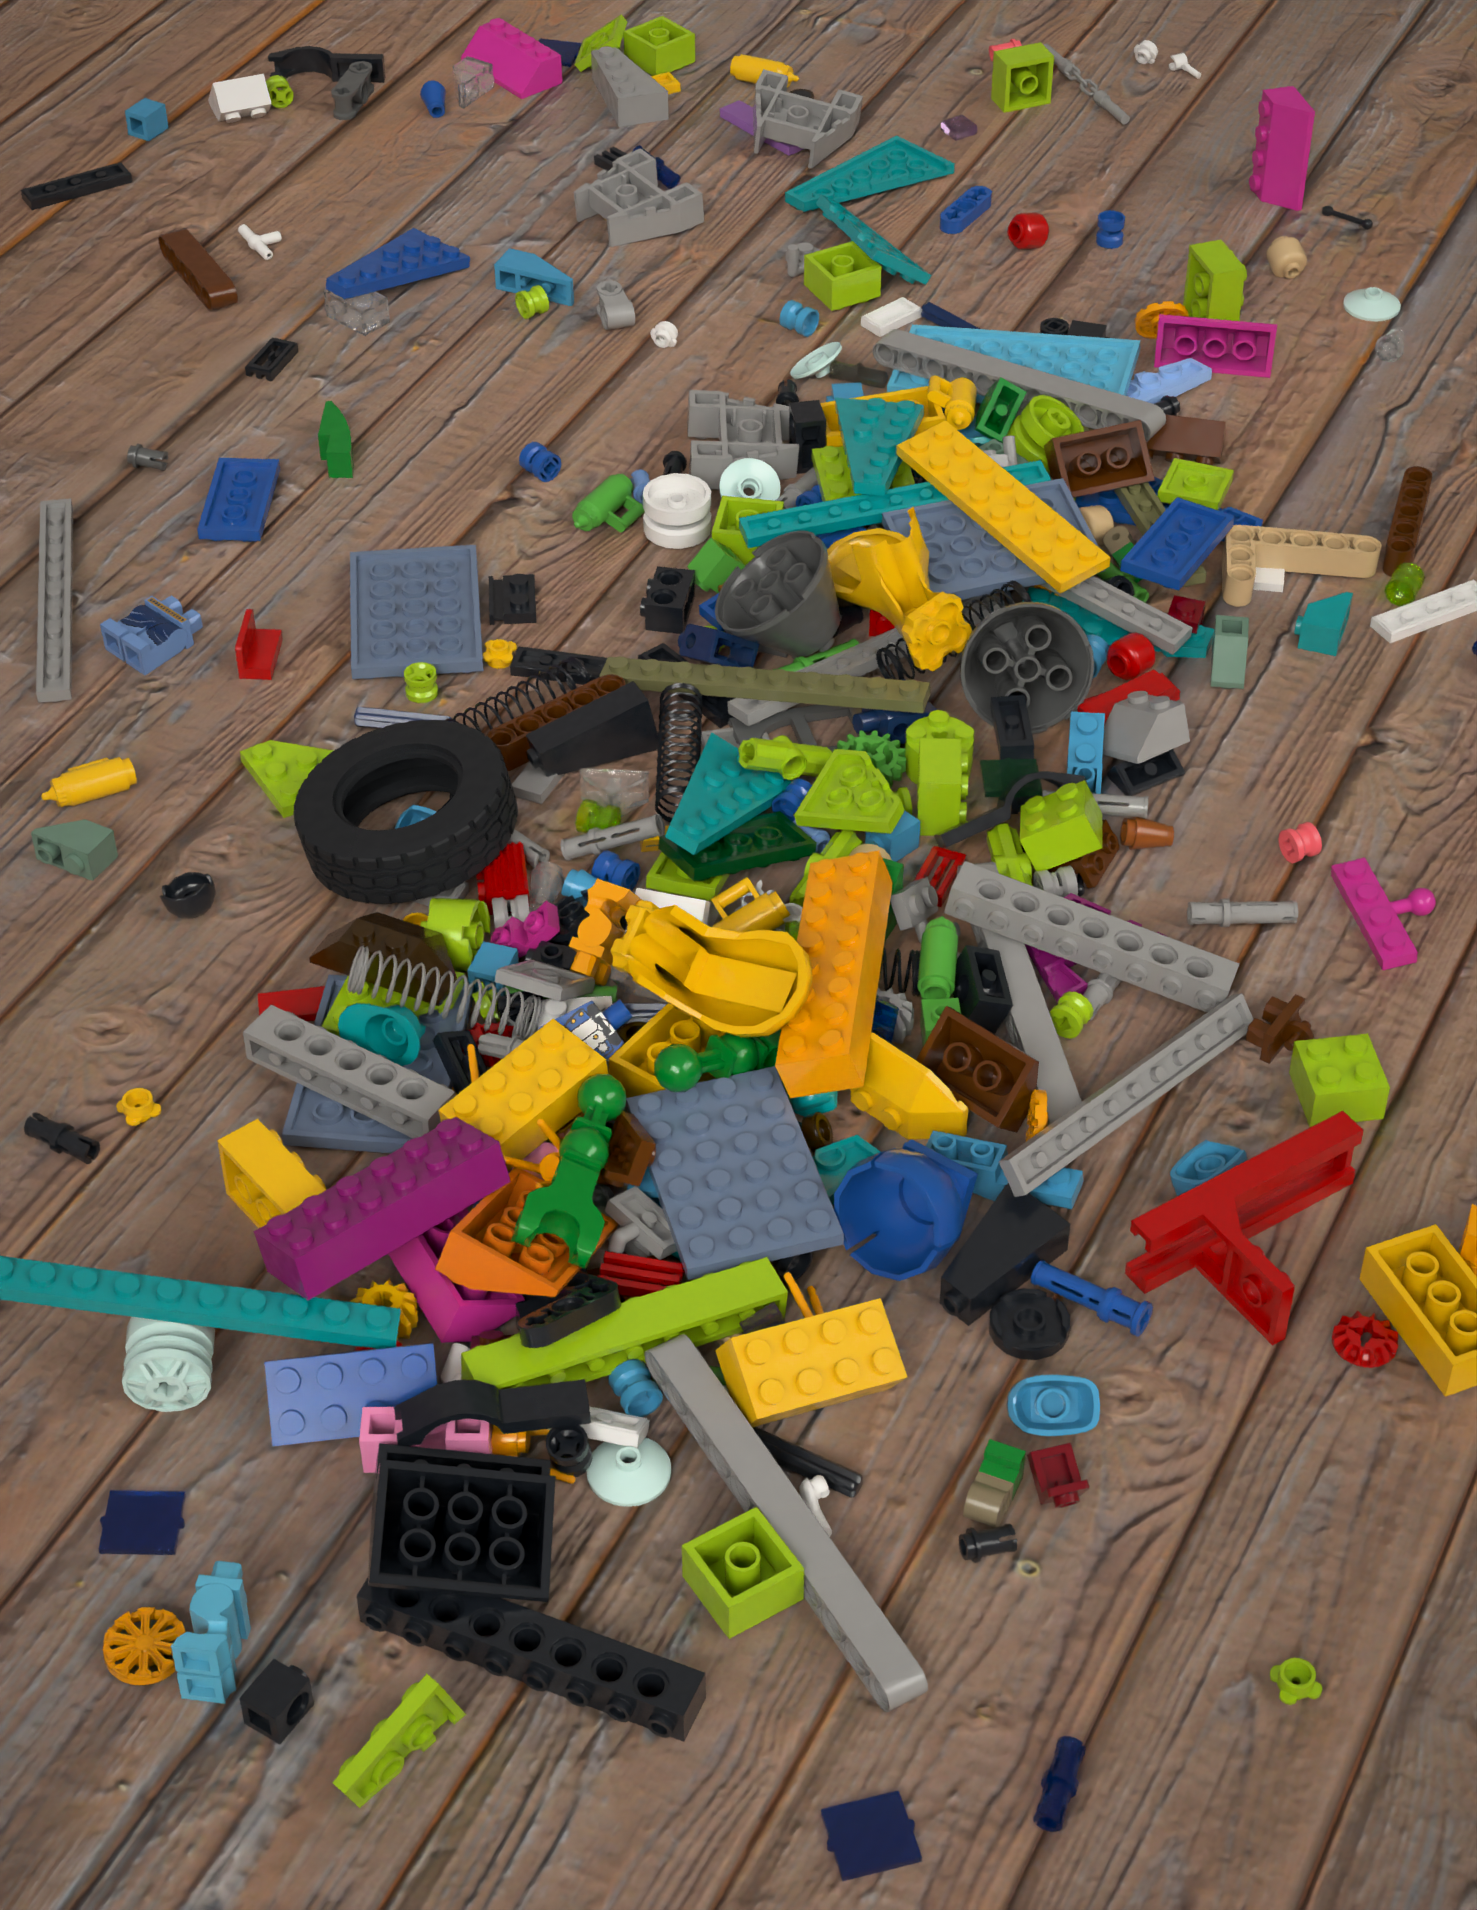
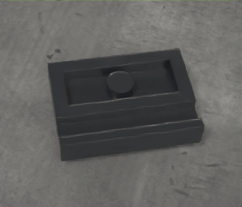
[489,574,536,625]

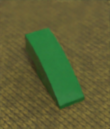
[318,401,354,478]

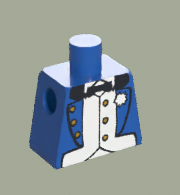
[538,999,633,1061]

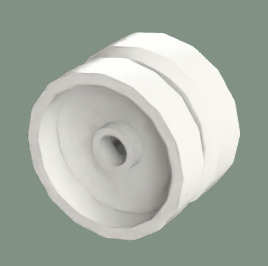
[643,473,711,549]

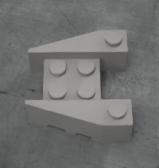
[753,69,863,168]
[574,148,704,247]
[687,390,799,489]

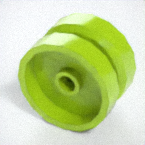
[1006,395,1084,474]

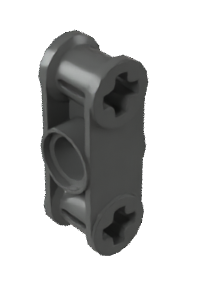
[331,61,374,120]

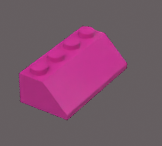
[461,18,562,99]
[1249,86,1315,211]
[1154,314,1277,378]
[388,1208,525,1343]

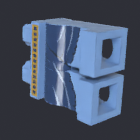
[100,595,203,675]

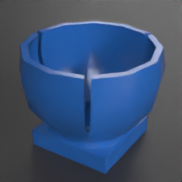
[834,1139,978,1281]

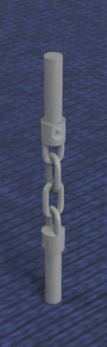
[1044,43,1130,124]

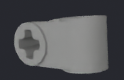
[596,280,635,330]

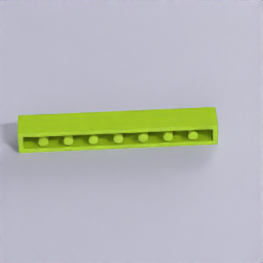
[461,1257,788,1390]

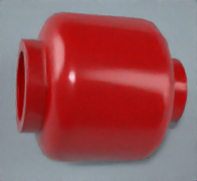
[1007,212,1049,250]
[1107,632,1155,681]

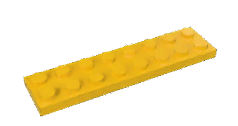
[896,420,1111,594]

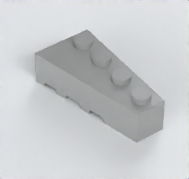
[591,46,669,127]

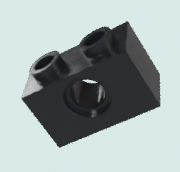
[953,945,1013,1034]

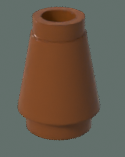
[1120,817,1174,850]

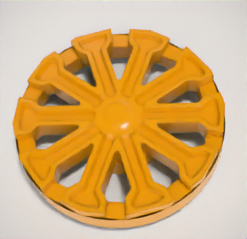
[1134,301,1189,339]
[1025,1089,1048,1142]
[102,1607,186,1685]

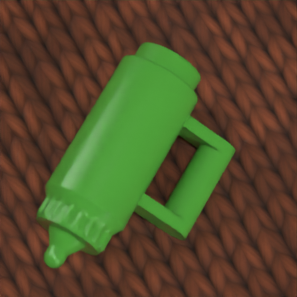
[572,474,645,532]
[917,916,959,999]

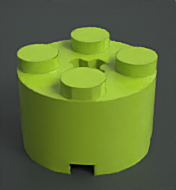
[905,710,974,784]
[420,898,490,972]

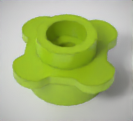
[472,981,501,1023]
[1269,1658,1322,1705]

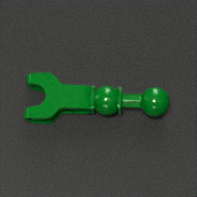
[654,1029,781,1092]
[511,1074,626,1269]

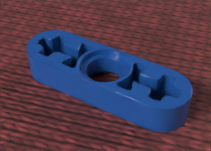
[940,186,992,234]

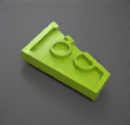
[332,1673,466,1808]

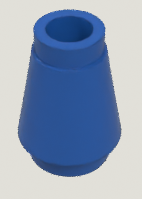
[420,80,446,118]

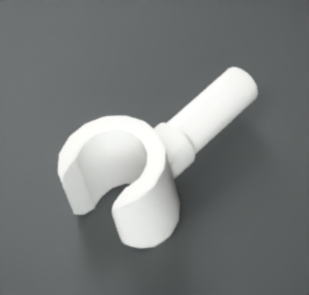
[1168,53,1201,79]

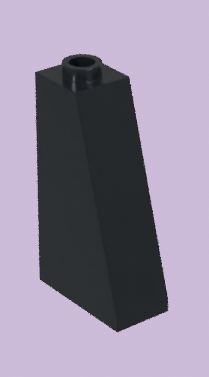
[526,681,658,777]
[939,1183,1070,1326]

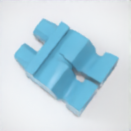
[171,1561,251,1704]

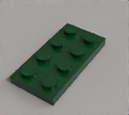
[658,811,816,881]

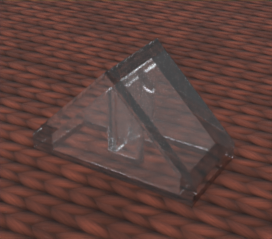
[580,768,650,823]

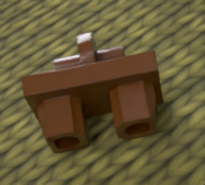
[1246,994,1314,1064]

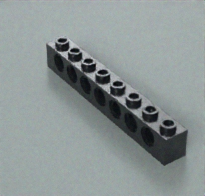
[356,1578,706,1742]

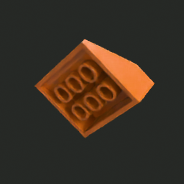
[435,1167,618,1297]

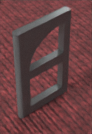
[728,705,872,753]

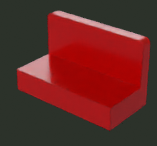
[235,609,283,680]

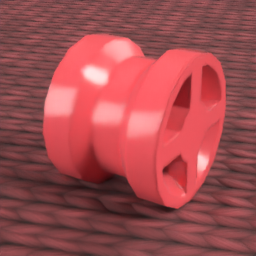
[1278,822,1322,864]

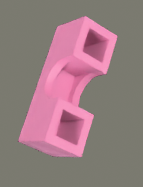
[359,1407,493,1473]

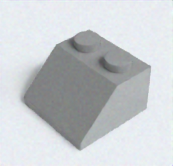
[1103,691,1190,764]

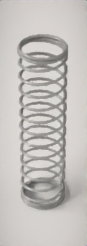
[347,945,542,1040]

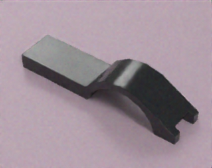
[268,46,386,83]
[990,695,1043,814]
[934,771,1088,848]
[394,1379,591,1446]

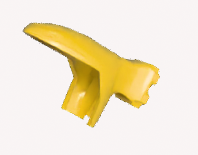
[827,506,972,672]
[610,900,813,1037]

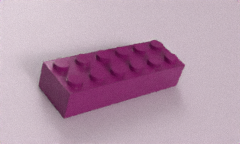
[254,1117,511,1300]

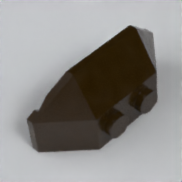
[309,912,457,1007]

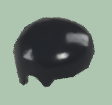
[160,872,216,919]

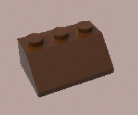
[1146,414,1226,466]
[1044,420,1155,498]
[916,1006,1039,1133]

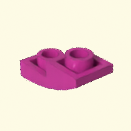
[490,901,560,958]

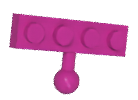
[1331,858,1436,971]

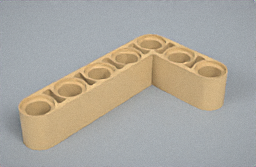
[1222,525,1382,607]

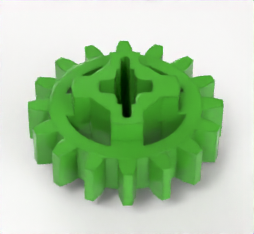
[833,730,906,788]

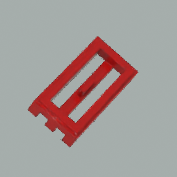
[913,846,967,907]
[598,1251,684,1297]

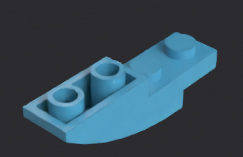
[1066,711,1105,805]
[926,1131,1084,1209]

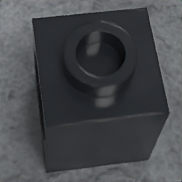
[239,1659,314,1745]

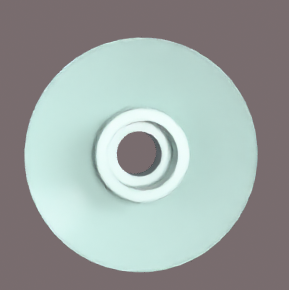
[1343,287,1401,322]
[790,342,842,379]
[719,458,781,501]
[586,1437,671,1507]

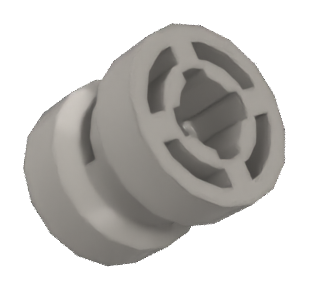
[1033,866,1078,897]
[492,894,530,929]

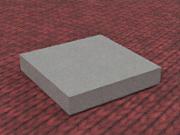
[494,959,595,1002]

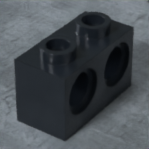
[789,400,826,474]
[640,566,695,634]

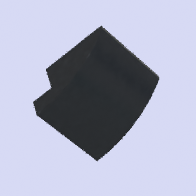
[368,1443,556,1602]

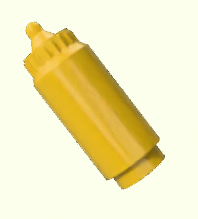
[730,54,799,88]
[927,375,977,430]
[41,757,137,807]
[711,876,790,933]

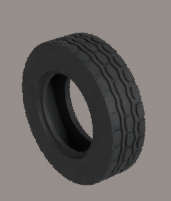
[293,720,518,904]

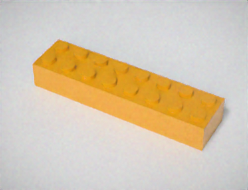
[775,850,893,1098]

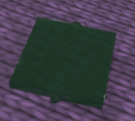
[980,758,1042,799]

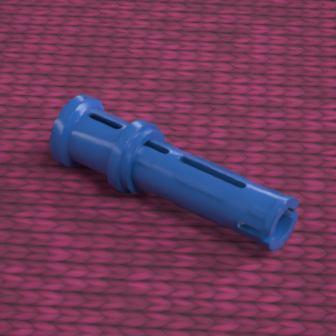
[1031,1260,1153,1337]

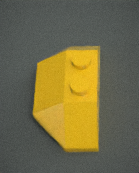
[850,1032,968,1140]

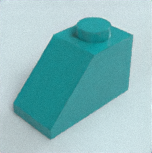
[1294,592,1353,656]

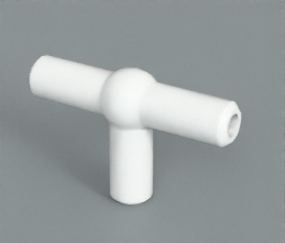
[238,224,282,260]

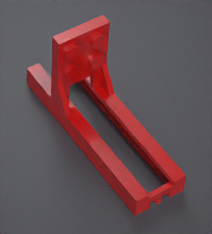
[1125,1111,1364,1346]

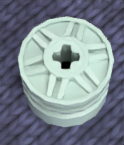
[122,1317,215,1412]

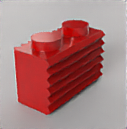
[476,841,530,915]

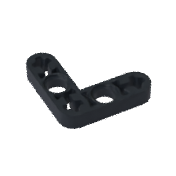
[518,1271,621,1348]

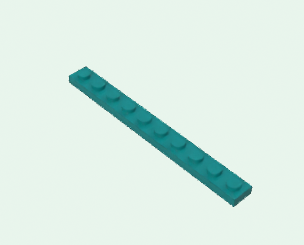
[739,460,1051,548]
[0,1256,401,1349]

